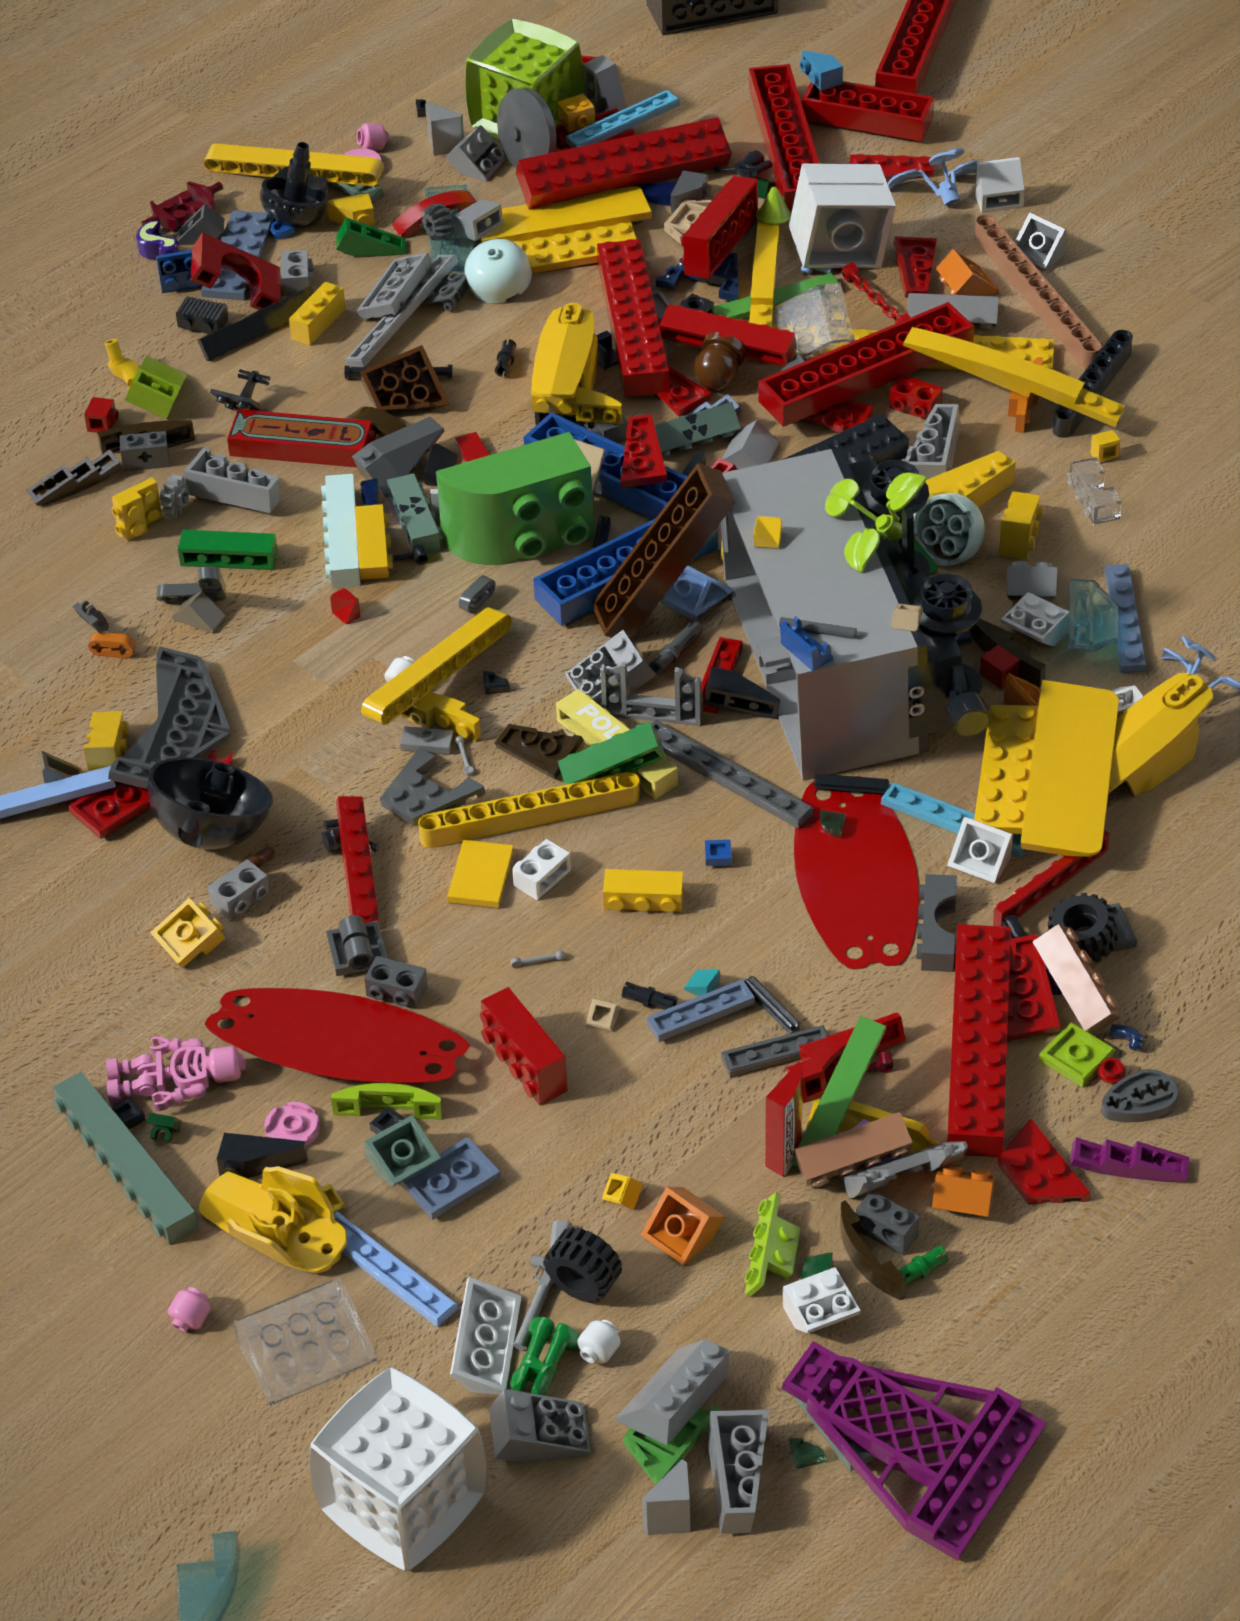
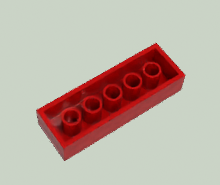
[802,81,934,142]
[681,176,758,279]

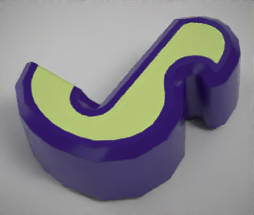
[136,221,179,259]

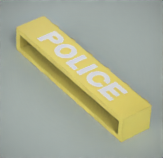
[556,689,678,800]

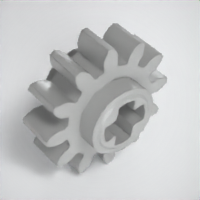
[160,474,189,517]

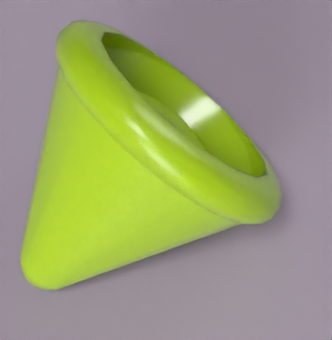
[756,187,792,225]

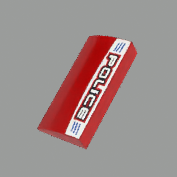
[765,1061,803,1177]

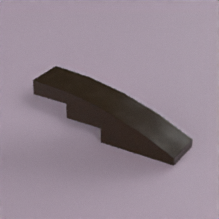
[97,420,195,455]
[26,450,123,506]
[969,619,1046,688]

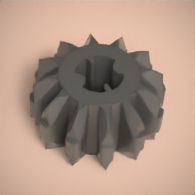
[422,203,455,241]

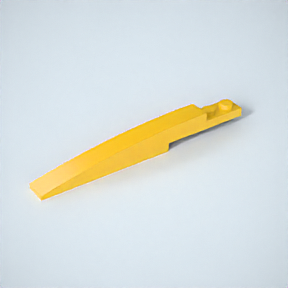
[749,221,780,327]
[903,327,1125,428]

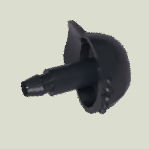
[260,142,329,227]

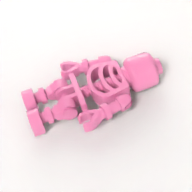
[106,1036,246,1111]

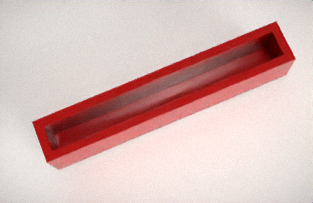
[659,304,797,367]

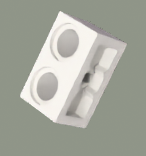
[512,839,571,900]

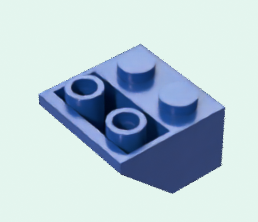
[156,250,202,293]

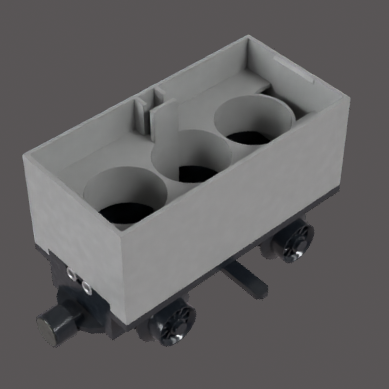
[721,447,991,781]

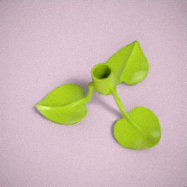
[825,473,927,573]

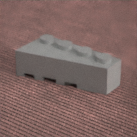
[902,404,961,479]
[184,447,280,513]
[706,1410,769,1534]

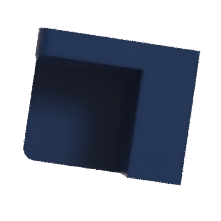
[596,330,618,370]

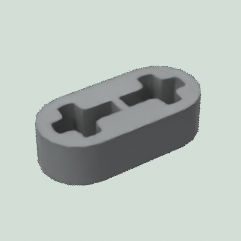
[459,575,496,613]

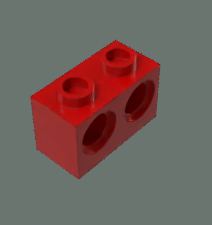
[889,375,943,420]

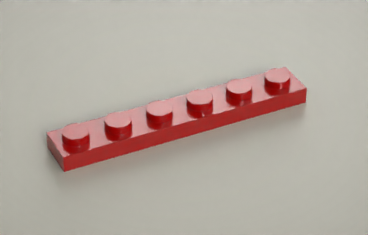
[336,796,379,924]
[993,830,1110,926]

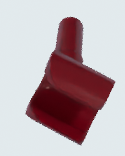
[866,1051,893,1073]

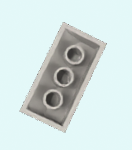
[908,293,998,330]
[616,1339,730,1446]

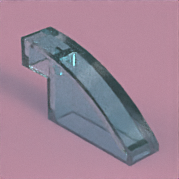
[177,1531,240,1621]

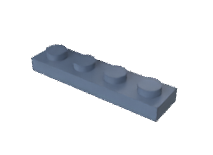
[647,979,755,1042]

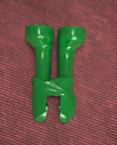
[510,1317,580,1396]

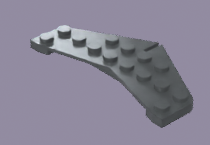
[108,647,231,789]

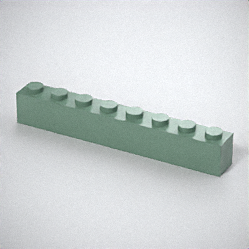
[53,1072,198,1245]

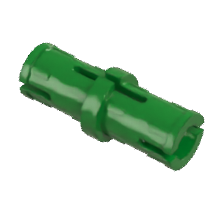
[898,1245,949,1285]

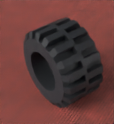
[1048,893,1118,963]
[543,1227,622,1303]

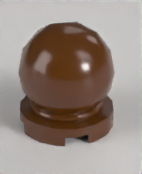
[694,332,746,391]

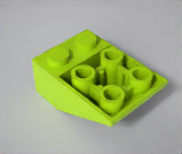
[125,355,188,419]

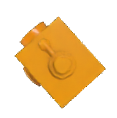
[557,94,595,132]

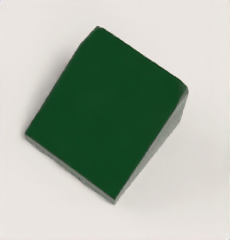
[752,177,776,199]
[801,1253,833,1280]

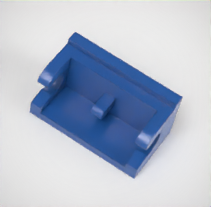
[780,616,833,672]

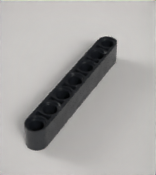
[1053,330,1133,438]

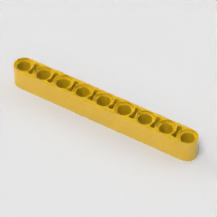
[203,144,384,186]
[361,607,512,725]
[418,772,640,848]

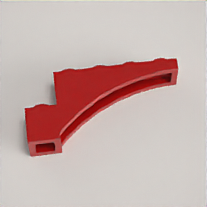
[786,1012,906,1104]

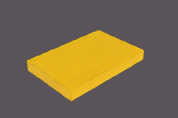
[447,840,514,908]

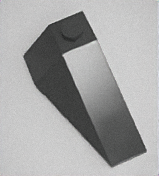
[352,416,445,497]

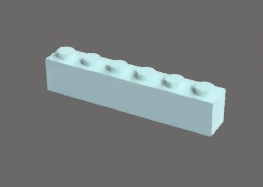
[321,474,361,588]

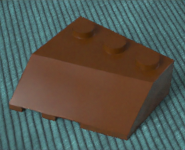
[360,345,450,412]

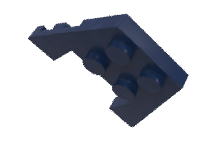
[656,252,739,301]

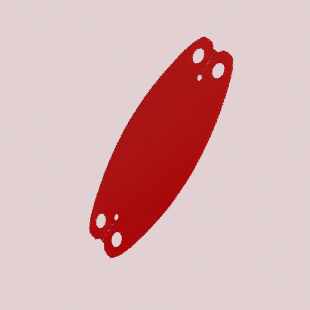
[794,776,919,969]
[204,988,470,1083]

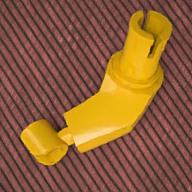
[104,339,139,391]

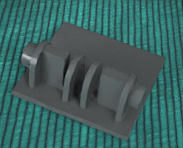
[420,272,469,311]

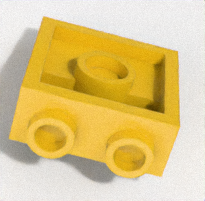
[112,477,163,541]
[150,897,226,968]

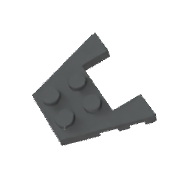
[380,748,486,826]

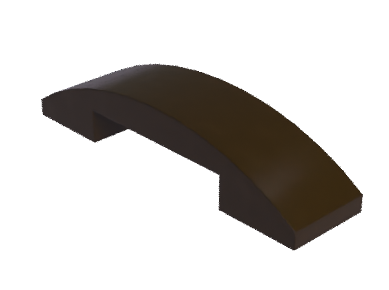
[346,406,407,437]
[840,1200,906,1300]

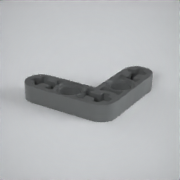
[157,567,226,602]

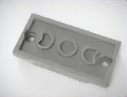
[357,252,432,321]

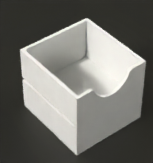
[789,164,896,268]

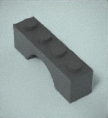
[916,874,957,972]

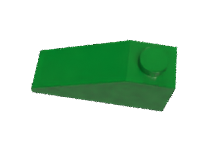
[336,217,406,257]

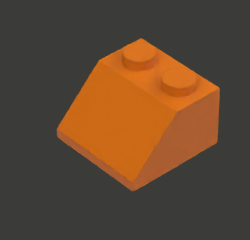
[936,249,999,296]
[641,1187,725,1266]

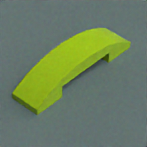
[331,1083,443,1120]

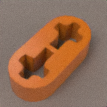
[88,632,136,658]

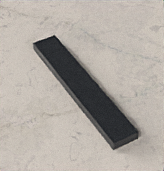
[197,286,314,360]

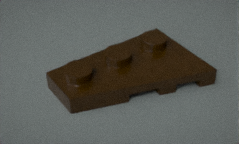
[494,724,584,780]

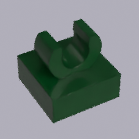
[147,1112,182,1143]

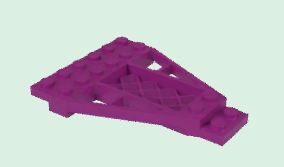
[782,1341,1047,1561]

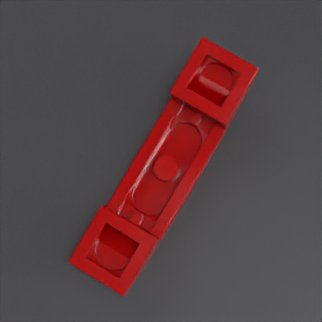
[392,190,477,238]

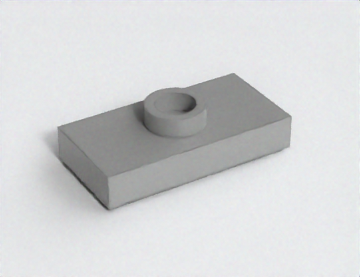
[400,726,454,754]

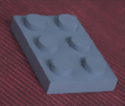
[400,1137,501,1220]

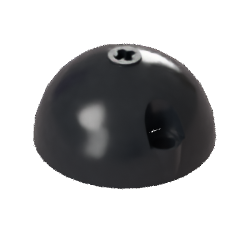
[148,757,273,850]

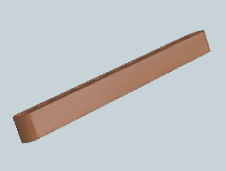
[974,214,1102,369]

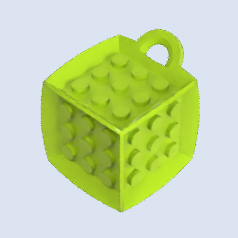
[465,19,584,140]

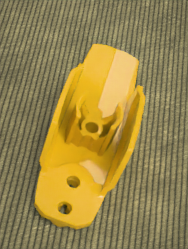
[531,303,598,398]
[1108,673,1213,796]

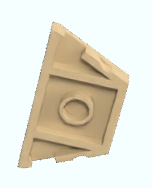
[664,200,711,244]

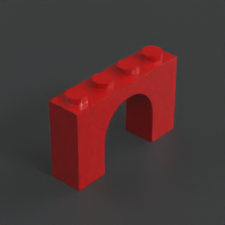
[191,232,280,310]

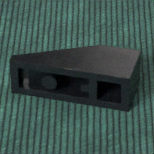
[703,666,781,719]
[216,1132,308,1178]

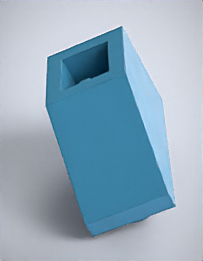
[799,51,843,91]

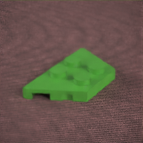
[623,1405,720,1485]

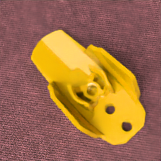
[199,1166,347,1274]

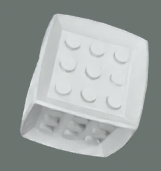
[310,1367,486,1571]

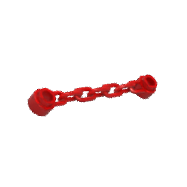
[841,262,910,324]

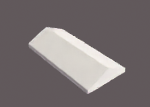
[450,1277,521,1395]

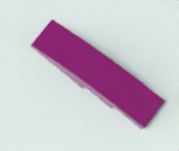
[1070,1137,1189,1182]

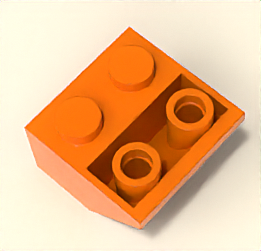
[932,1164,996,1217]

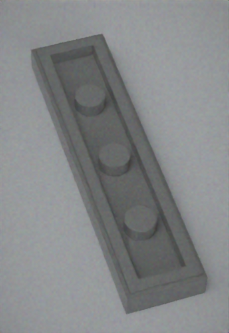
[721,1025,828,1078]

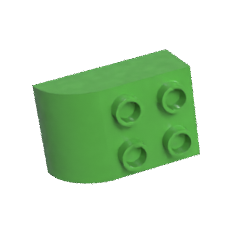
[436,432,594,565]

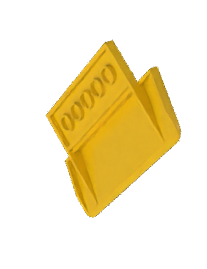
[479,186,652,274]
[974,680,1119,857]

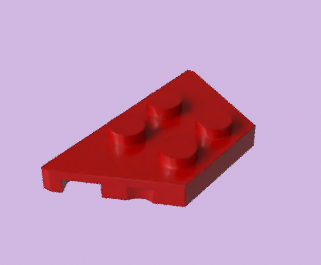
[998,1119,1090,1204]

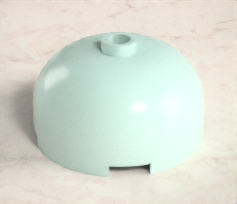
[464,239,532,303]
[914,493,985,566]

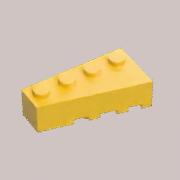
[926,451,1016,508]

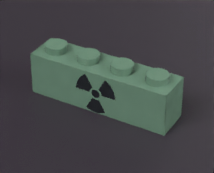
[654,402,740,457]
[387,474,443,554]

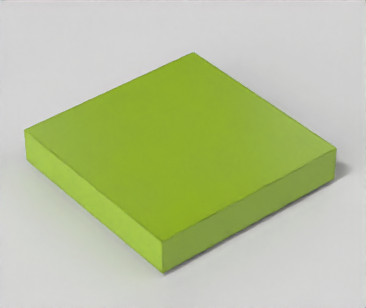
[1038,1022,1115,1088]

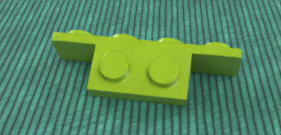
[744,1192,801,1297]

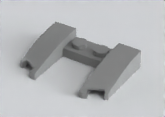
[601,662,703,726]
[843,1141,967,1198]

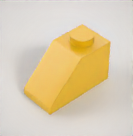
[327,193,375,226]

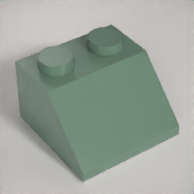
[364,1115,441,1187]

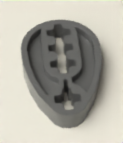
[1101,1069,1178,1122]

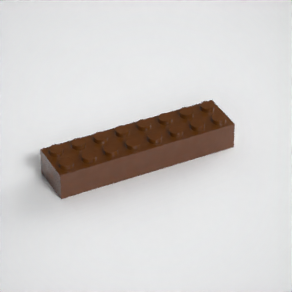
[592,463,736,638]

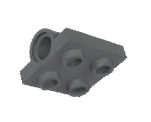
[326,915,388,976]

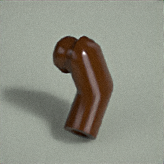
[239,846,275,868]

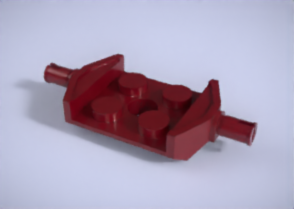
[141,181,224,231]

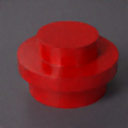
[1098,1058,1126,1084]

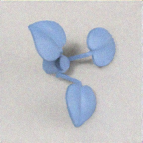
[888,148,980,206]
[1161,636,1240,691]

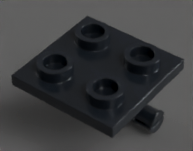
[210,369,271,412]

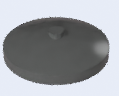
[497,87,556,169]

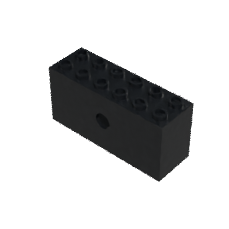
[646,0,778,36]

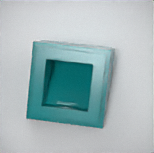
[684,969,720,996]

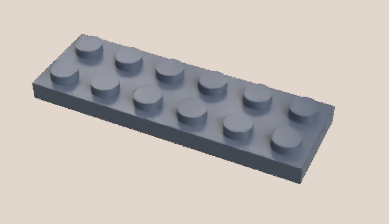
[201,210,275,301]

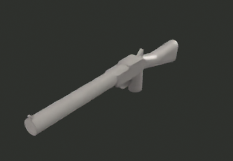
[513,1221,572,1351]

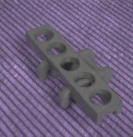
[72,601,109,634]

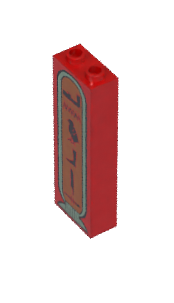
[227,409,376,468]

